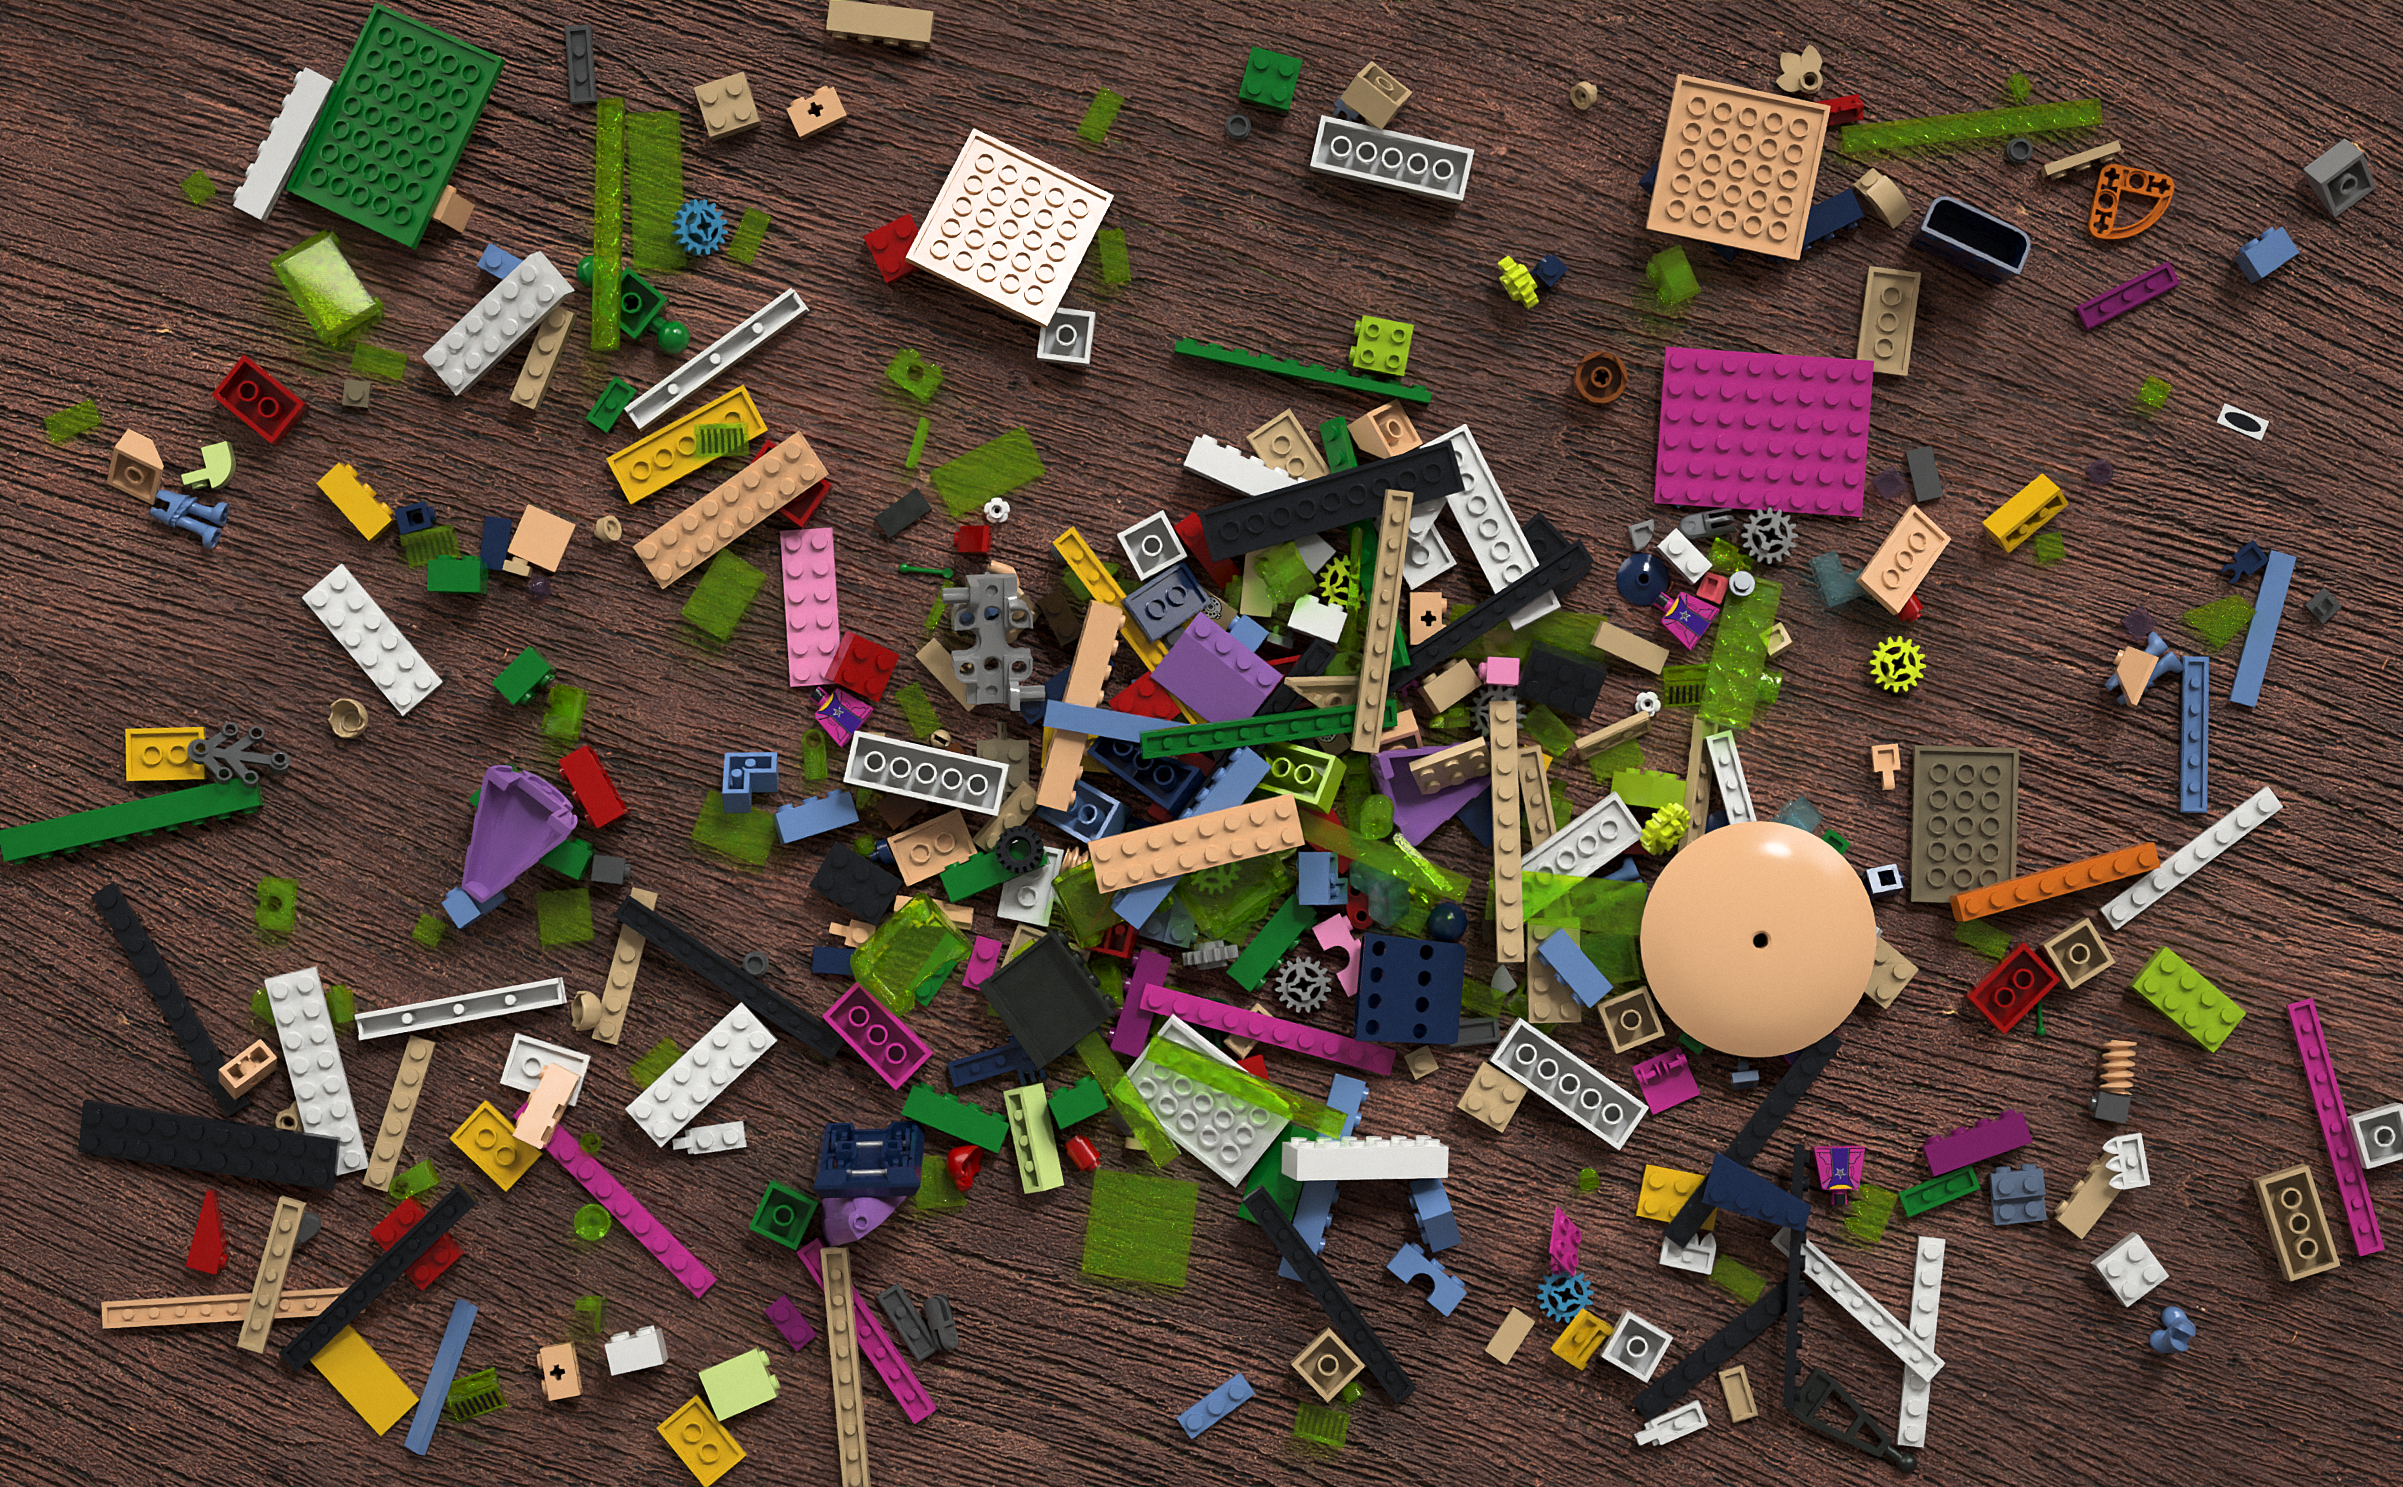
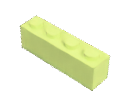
[1003,1083,1064,1194]

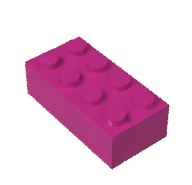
[822,979,934,1090]

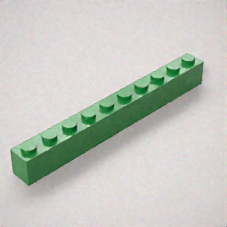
[0,777,264,866]

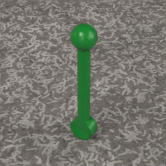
[899,563,953,578]
[2036,999,2046,1037]

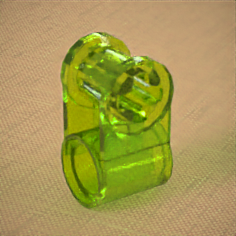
[1320,651,1363,676]
[389,1158,441,1199]

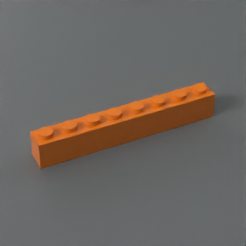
[1949,842,2161,922]

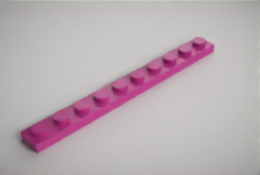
[1138,983,1396,1076]
[2286,998,2385,1256]
[513,1101,717,1299]

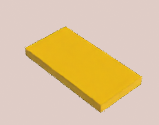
[310,1324,420,1436]

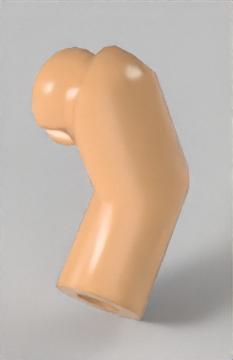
[987,560,1020,588]

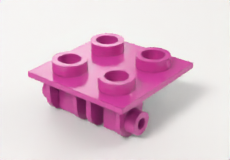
[1632,1046,1700,1115]
[1549,1207,1581,1277]

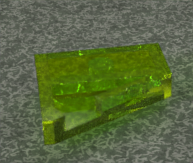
[2183,593,2257,649]
[915,1155,967,1209]

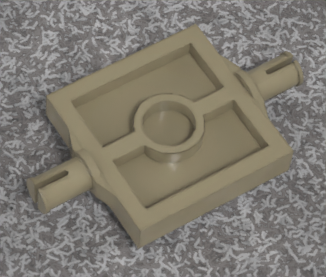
[976,722,1029,806]

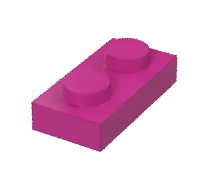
[962,935,1003,991]

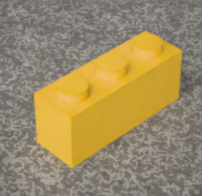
[316,462,396,542]
[1982,473,2068,553]

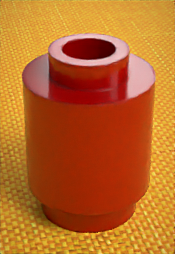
[1897,592,1924,623]
[1064,1133,1101,1173]

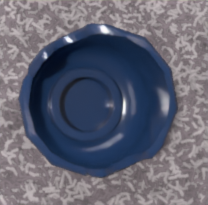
[1428,902,1467,943]

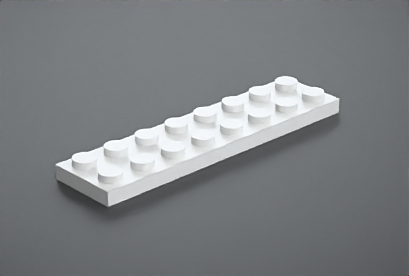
[1419,424,1561,632]
[264,966,369,1175]

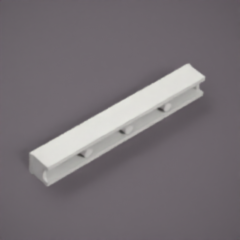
[624,288,809,432]
[355,977,567,1040]

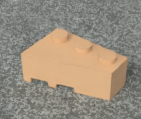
[431,184,475,233]
[512,1062,581,1149]

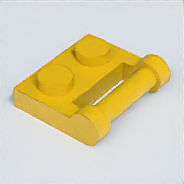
[1550,1308,1614,1371]

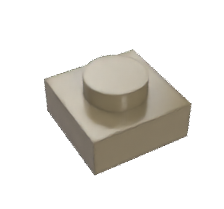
[342,379,372,408]

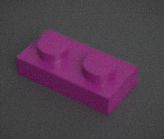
[764,1294,817,1351]

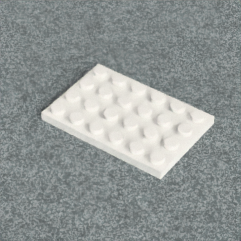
[1112,1014,1297,1188]

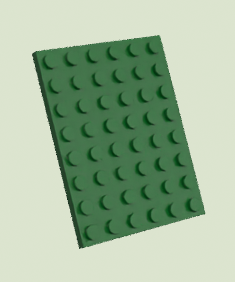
[285,2,506,250]

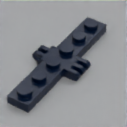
[947,1026,1105,1088]

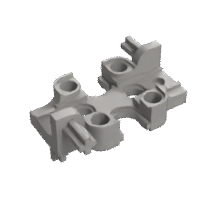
[942,572,1045,711]

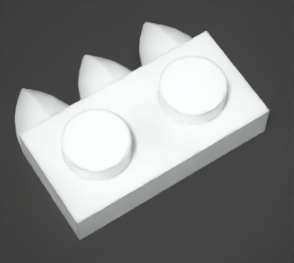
[2102,1133,2150,1189]
[1659,1233,1716,1275]

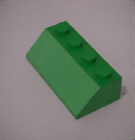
[1237,1123,1318,1224]

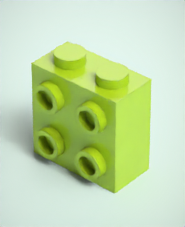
[1348,315,1414,378]

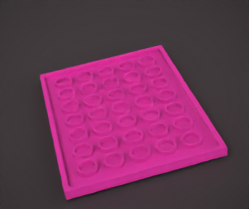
[1653,347,1874,517]

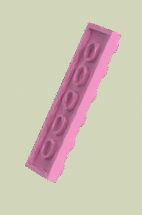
[780,527,840,687]

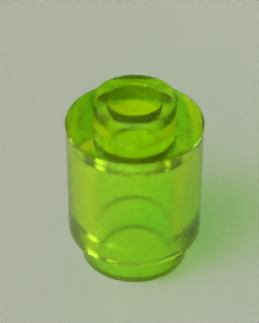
[326,984,356,1024]

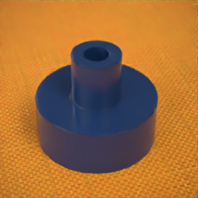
[870,838,896,866]

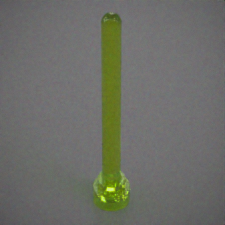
[1339,527,1363,651]

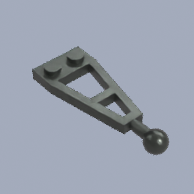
[1785,1366,1917,1474]

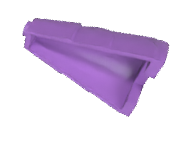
[1369,741,1491,850]
[461,765,577,903]
[821,1196,907,1247]

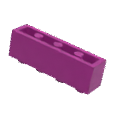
[1107,949,1172,1058]
[1920,1109,2033,1176]

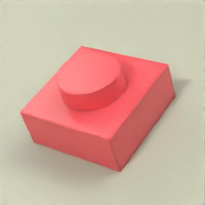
[1696,572,1729,604]

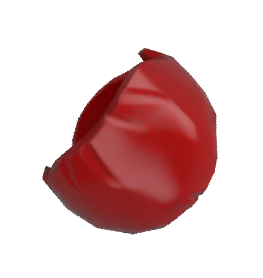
[946,1145,984,1193]

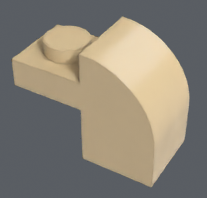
[1853,168,1913,229]

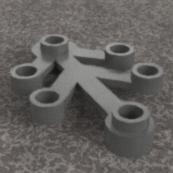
[187,722,290,788]

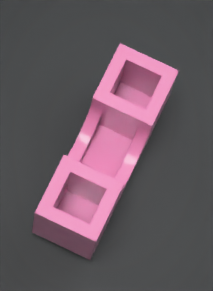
[1478,657,1519,687]
[1312,913,1361,997]

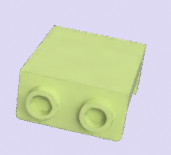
[698,1347,780,1421]

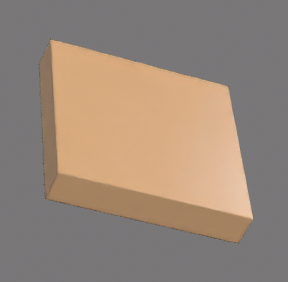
[507,504,577,573]

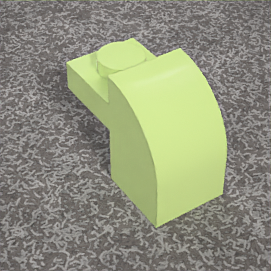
[181,441,236,490]

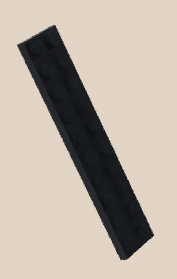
[1198,440,1465,563]
[78,1099,341,1190]

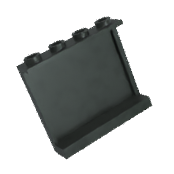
[977,928,1118,1070]

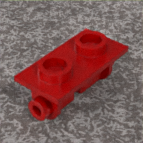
[1814,94,1864,126]

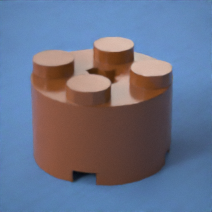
[1573,351,1628,406]

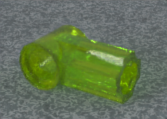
[801,728,828,780]

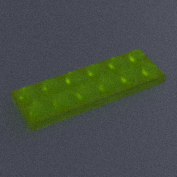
[627,111,687,270]
[1697,571,1783,732]
[1450,603,1608,663]
[1484,867,1647,936]

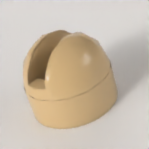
[930,729,951,750]

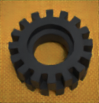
[995,826,1044,874]

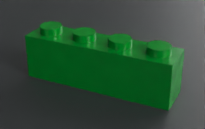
[940,838,1051,903]
[1226,892,1318,992]
[901,1082,1010,1153]

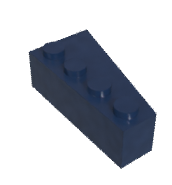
[1087,736,1205,818]
[1702,1150,1811,1232]

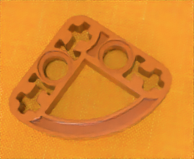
[2087,164,2174,240]

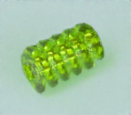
[1359,794,1395,841]

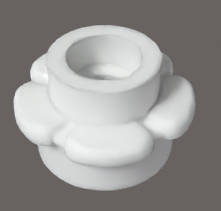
[984,498,1010,523]
[1635,692,1661,717]

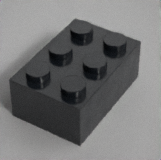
[1514,638,1607,720]
[809,841,905,926]

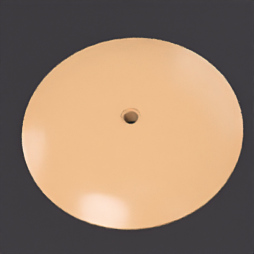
[1640,821,1877,1057]

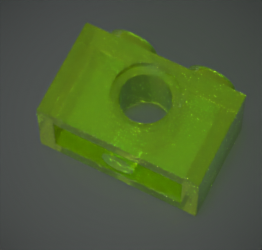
[884,347,945,405]
[255,876,298,931]

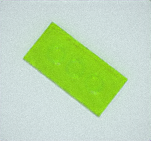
[930,425,1046,518]

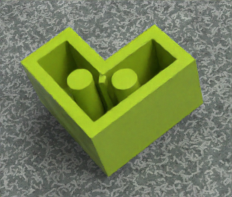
[1611,767,1687,809]

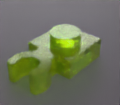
[1706,537,1754,572]

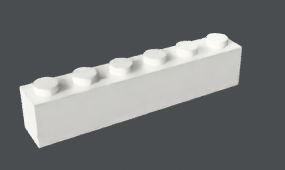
[233,67,336,223]

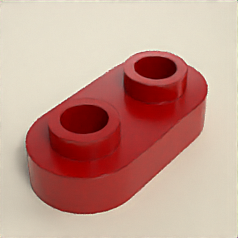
[1345,878,1374,929]

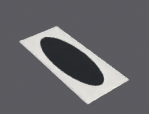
[2217,404,2269,441]

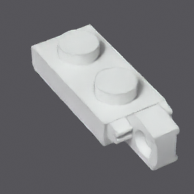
[672,1121,747,1154]
[1634,1400,1708,1446]

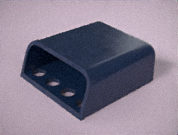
[1909,196,2031,285]
[1353,932,1466,1044]

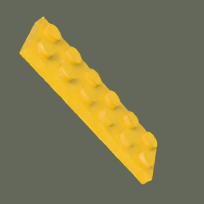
[606,385,769,505]

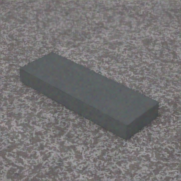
[565,25,597,105]
[876,1282,938,1362]

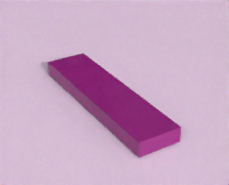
[2075,261,2180,331]

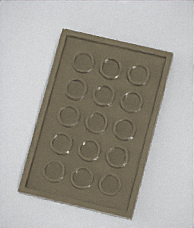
[1910,745,2019,903]

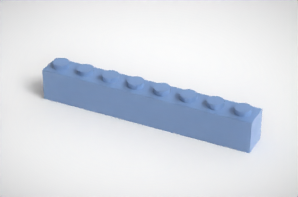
[1110,746,1271,930]
[1278,1073,1369,1282]

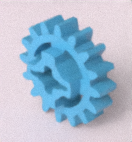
[671,199,728,256]
[1537,1268,1594,1323]

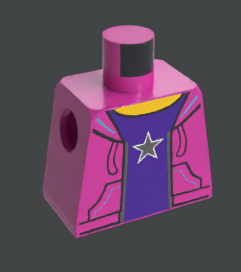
[1653,592,1719,651]
[810,686,875,748]
[1812,1146,1865,1205]

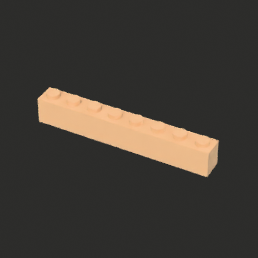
[1035,599,1125,812]

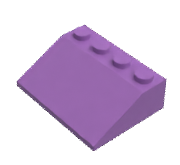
[1150,611,1283,722]

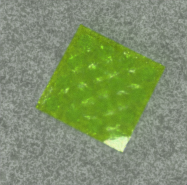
[1081,1168,1199,1287]

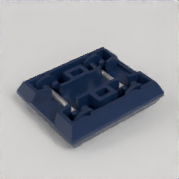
[814,1121,925,1198]

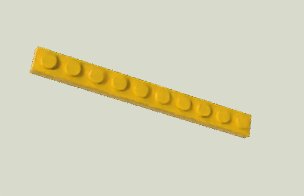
[1052,526,1209,725]

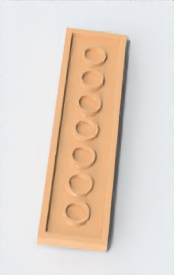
[633,431,829,589]
[1087,793,1305,894]

